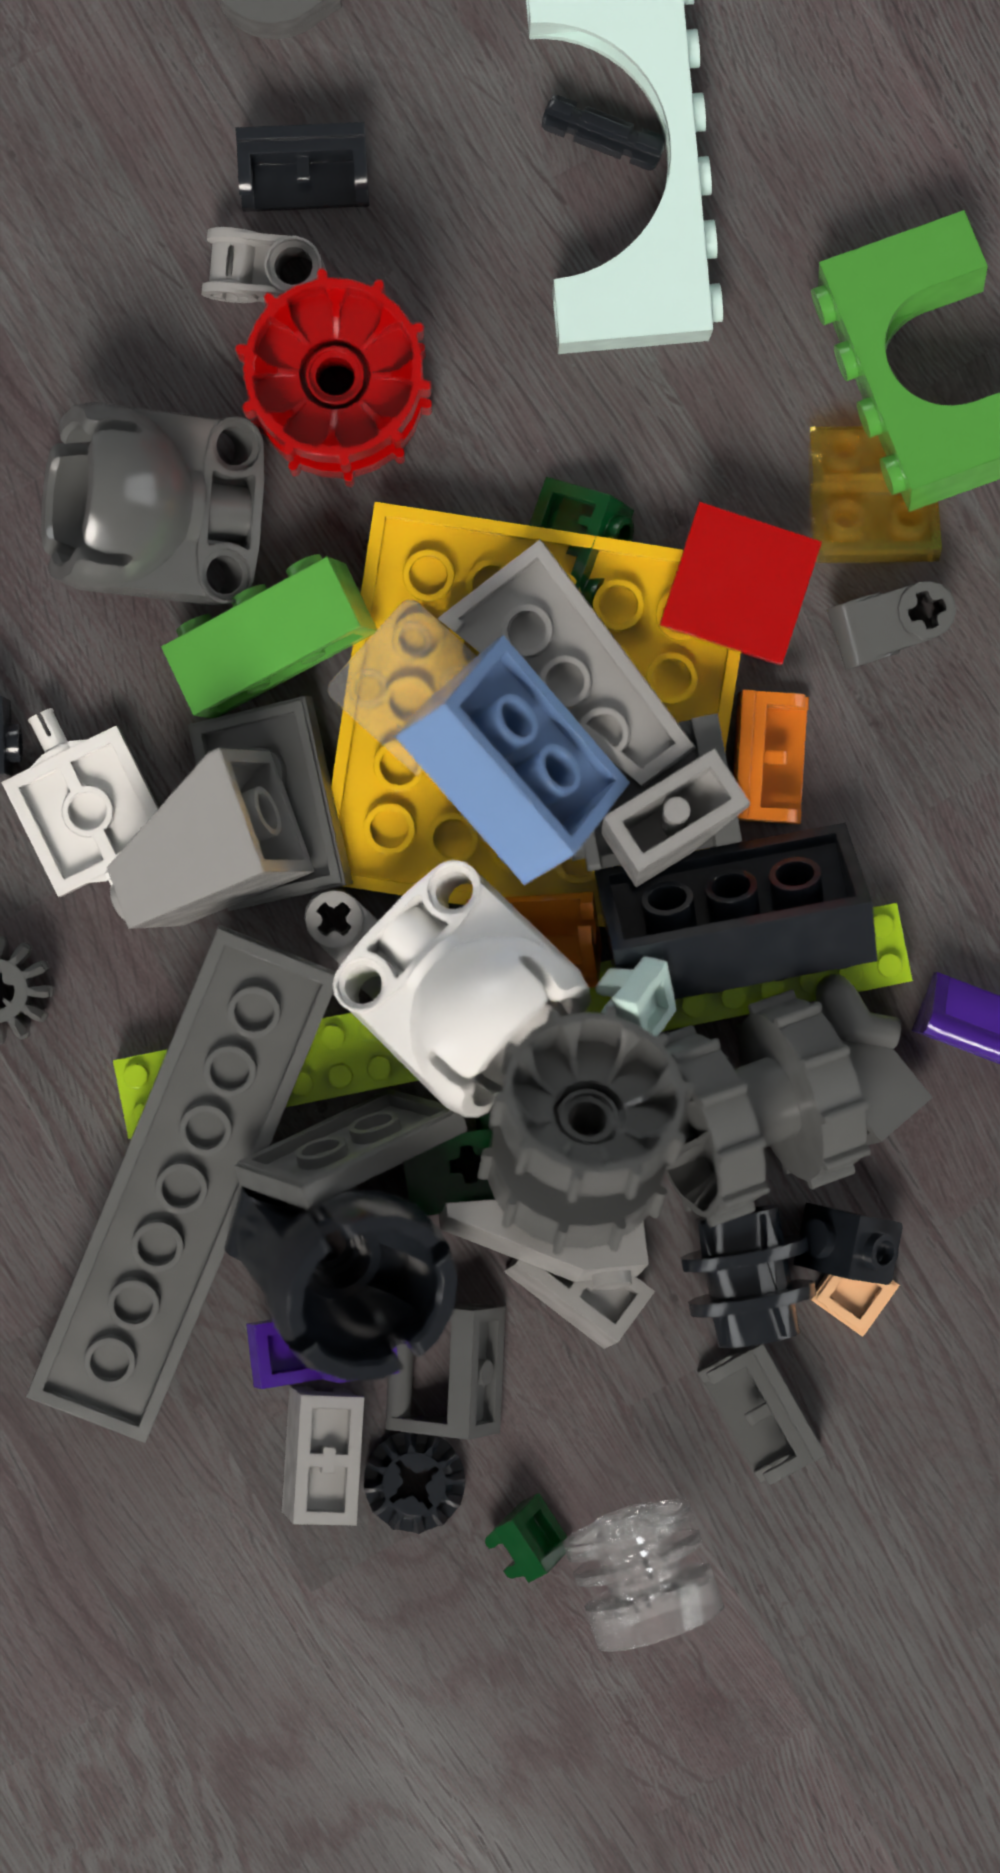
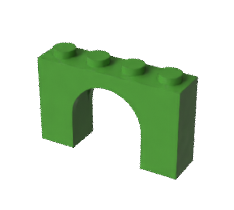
[811,210,1000,512]

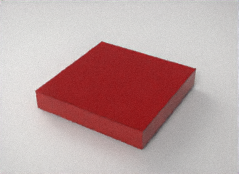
[659,502,822,666]

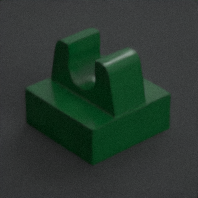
[485,1493,573,1583]

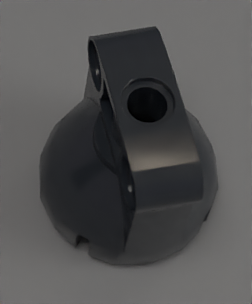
[224,1187,458,1381]

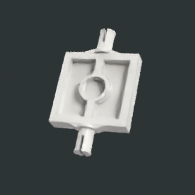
[1,708,159,897]

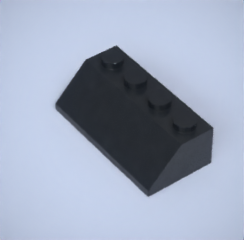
[594,822,878,1000]

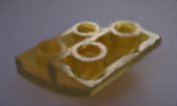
[809,426,942,563]

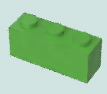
[161,554,378,719]

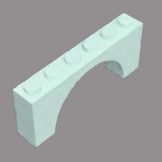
[526,0,723,354]

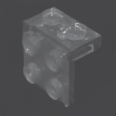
[328,600,477,777]

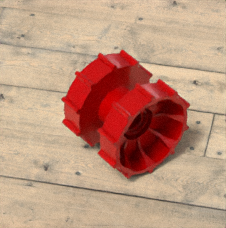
[235,268,432,488]

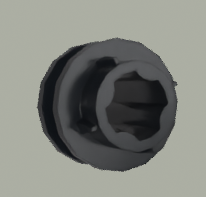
[680,1205,816,1348]

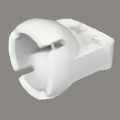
[333,860,591,1117]

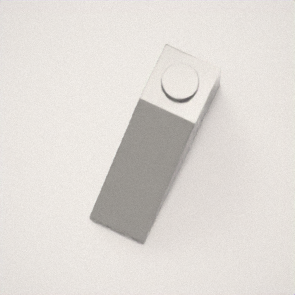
[439,1200,649,1290]

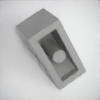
[601,749,750,887]

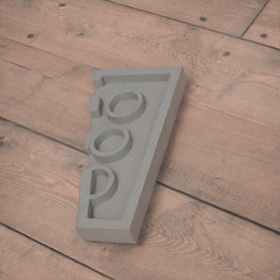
[437,540,696,787]

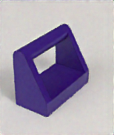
[912,972,1000,1064]

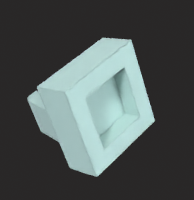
[596,956,676,1037]

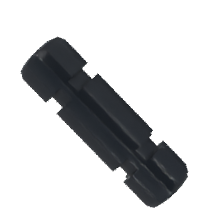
[541,95,665,171]

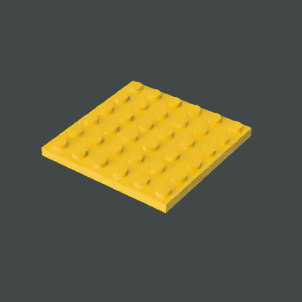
[331,502,741,927]

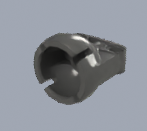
[41,401,264,607]

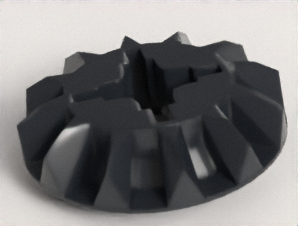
[364,1432,465,1534]

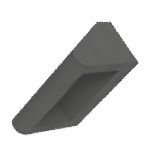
[385,1303,506,1440]

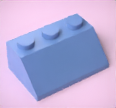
[395,635,630,885]

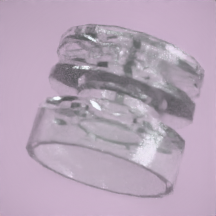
[563,1498,725,1652]

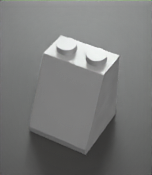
[107,748,315,929]

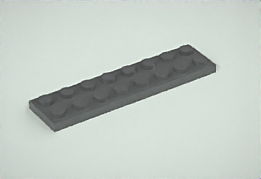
[26,925,336,1443]

